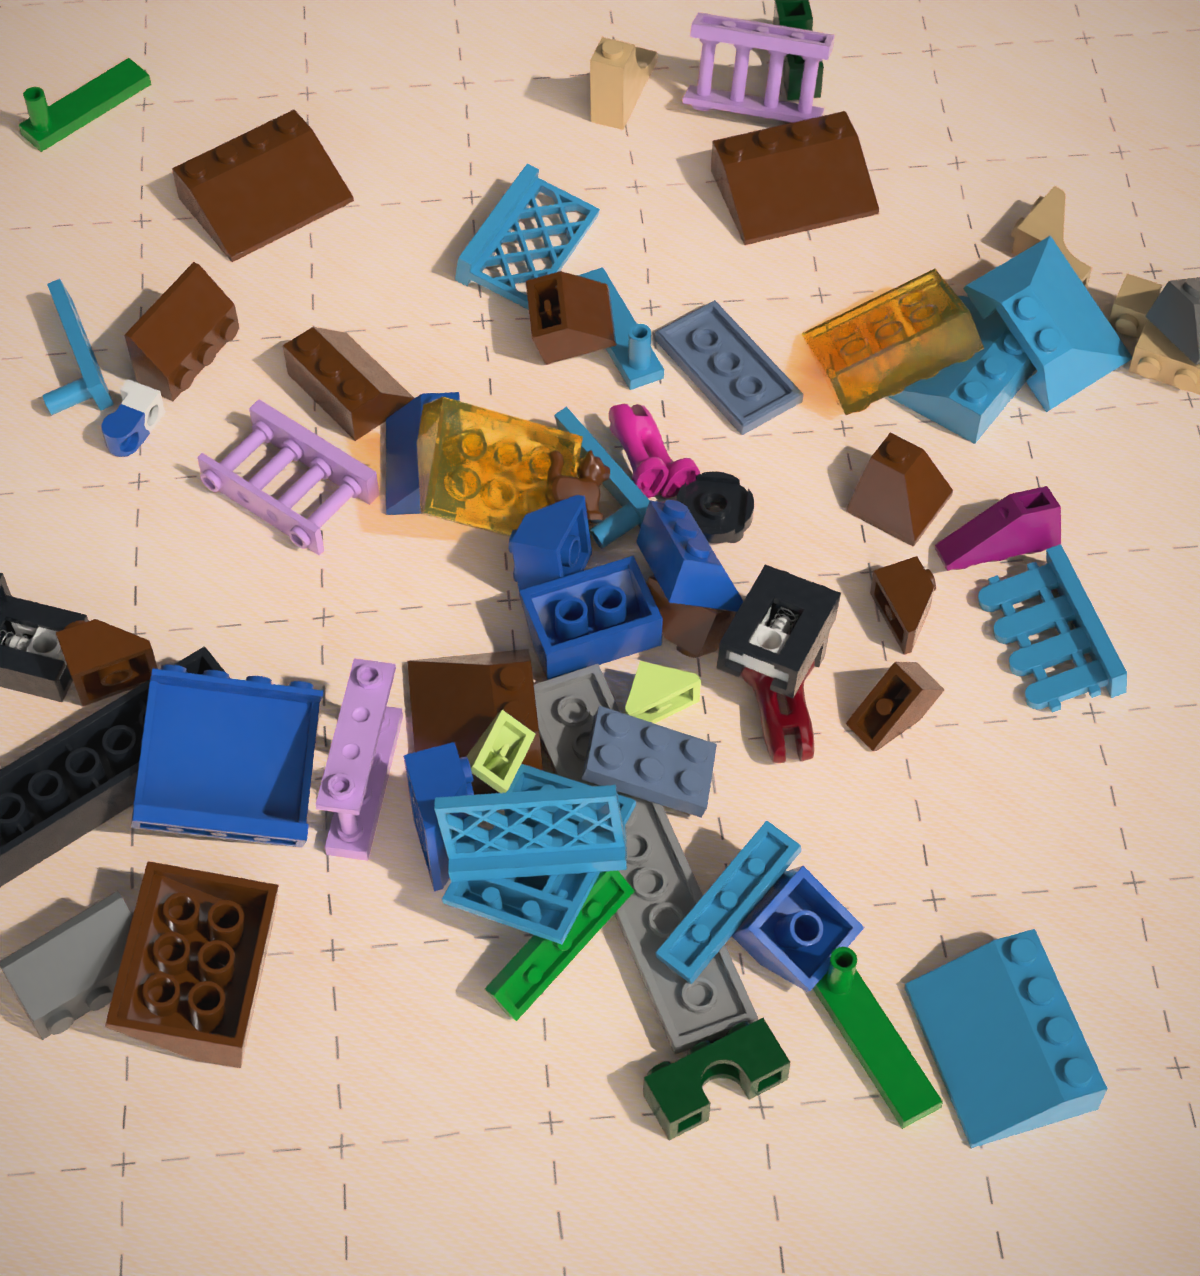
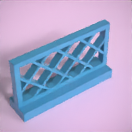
[455,163,600,310]
[434,785,627,882]

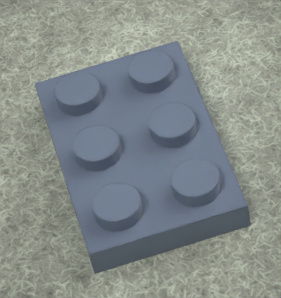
[581,706,717,818]

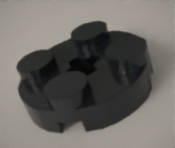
[676,471,754,544]

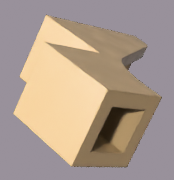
[1012,186,1092,289]
[1109,273,1200,395]

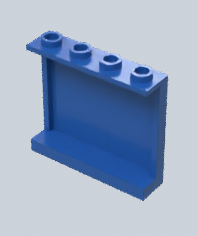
[130,664,324,848]

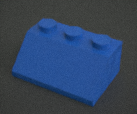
[386,392,464,515]
[636,500,743,612]
[519,555,663,680]
[403,742,474,891]

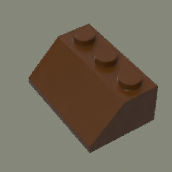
[124,261,240,402]
[282,327,414,441]

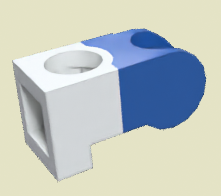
[101,379,166,457]

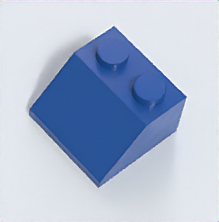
[508,495,592,590]
[732,865,865,992]

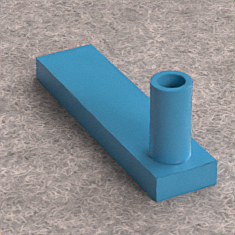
[577,267,664,390]
[42,278,114,415]
[554,406,650,549]
[656,820,802,985]

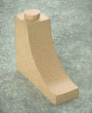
[590,37,657,130]

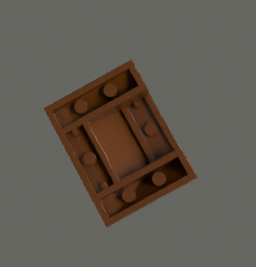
[407,649,543,795]

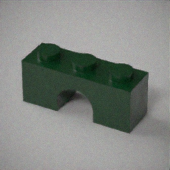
[773,0,824,101]
[643,1018,791,1141]

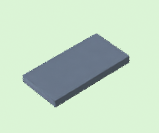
[655,300,804,436]

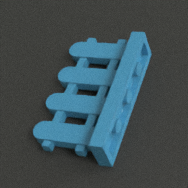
[978,544,1127,713]

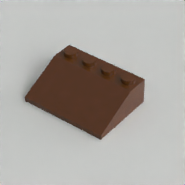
[172,109,354,263]
[711,111,880,245]
[105,861,279,1068]

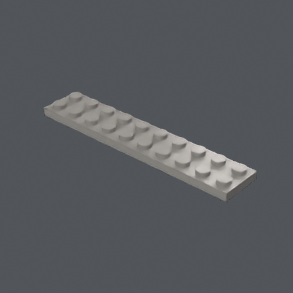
[534,664,758,1055]

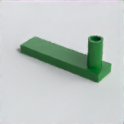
[18,58,152,152]
[484,871,635,1022]
[813,947,943,1129]

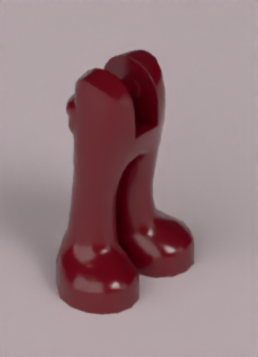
[741,659,815,764]

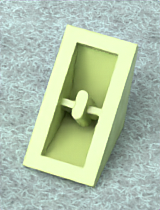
[625,661,701,724]
[467,710,536,793]

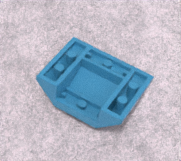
[963,236,1132,413]
[442,764,636,944]

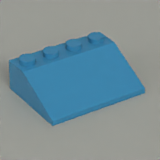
[879,295,1036,444]
[904,928,1108,1149]

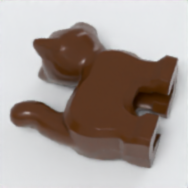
[545,450,610,526]

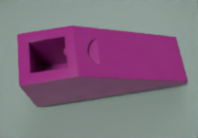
[935,486,1061,571]

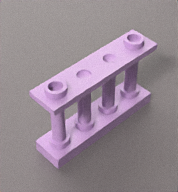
[682,12,835,122]
[197,399,380,556]
[315,658,403,861]

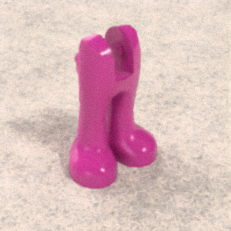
[608,403,700,498]

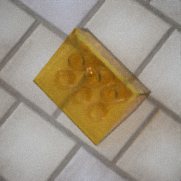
[801,268,984,416]
[417,397,583,537]

